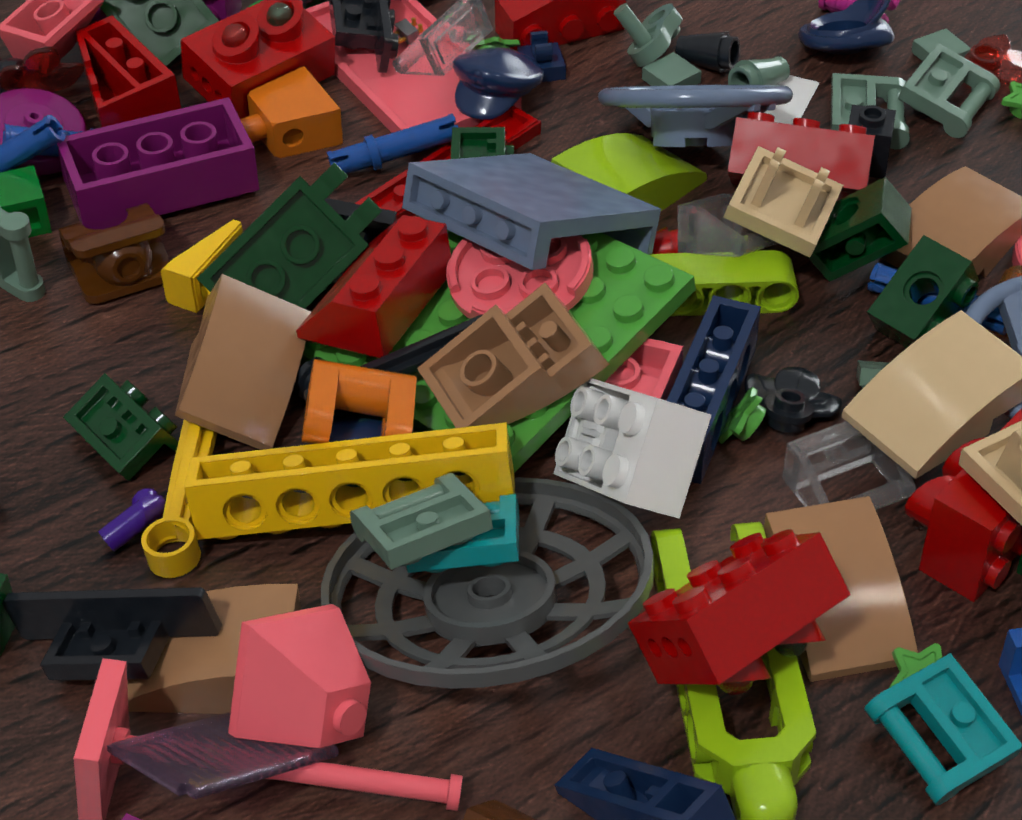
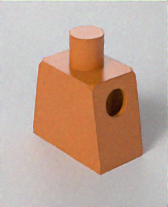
[240,66,343,158]

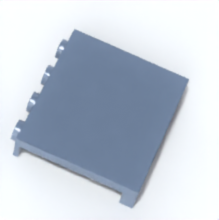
[402,153,661,270]

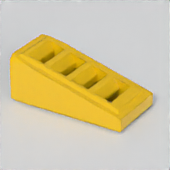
[161,219,243,313]

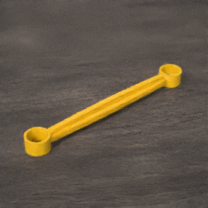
[141,289,218,578]

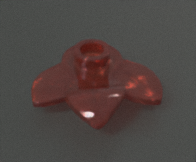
[964,34,1022,86]
[0,46,85,93]

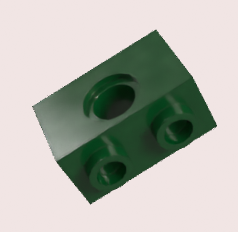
[807,177,912,282]
[867,235,980,348]

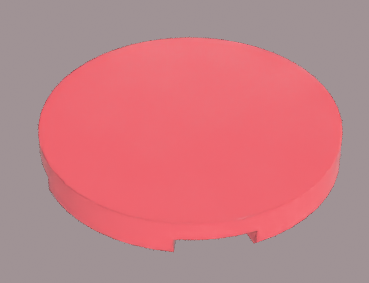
[446,235,594,319]

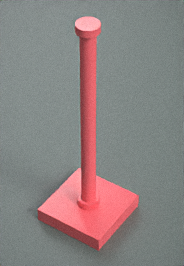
[74,658,463,820]

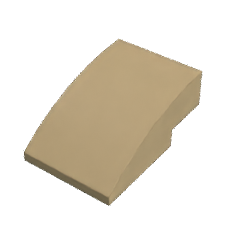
[842,310,1022,479]

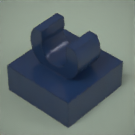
[517,30,566,82]

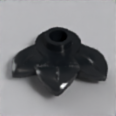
[744,367,842,433]

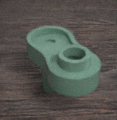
[613,3,683,67]

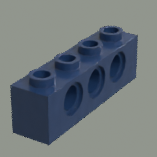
[667,295,761,484]

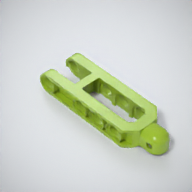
[651,522,816,820]

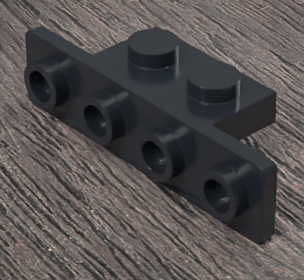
[329,0,399,73]
[2,587,222,680]

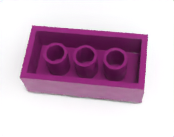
[56,97,259,229]

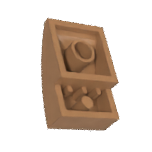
[881,166,1022,278]
[175,274,311,450]
[417,283,610,428]
[764,496,918,682]
[127,584,301,714]

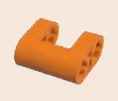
[301,359,417,444]

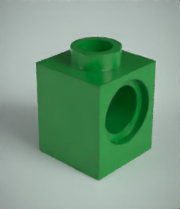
[0,165,52,238]

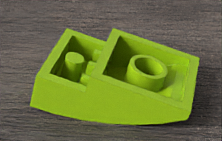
[552,133,707,211]

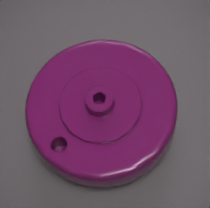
[0,88,87,175]

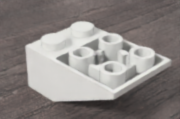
[553,378,712,519]

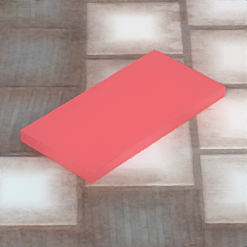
[305,0,522,133]

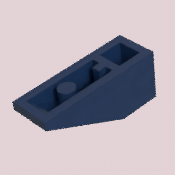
[554,748,736,820]

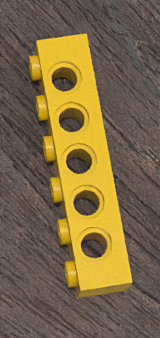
[184,422,515,540]

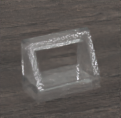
[393,0,493,76]
[678,193,779,257]
[782,421,916,510]

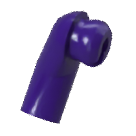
[98,488,166,552]

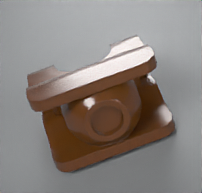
[58,203,170,304]

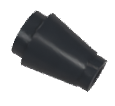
[675,31,740,73]

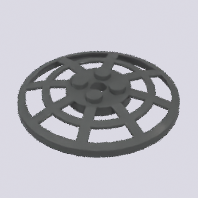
[321,477,654,689]

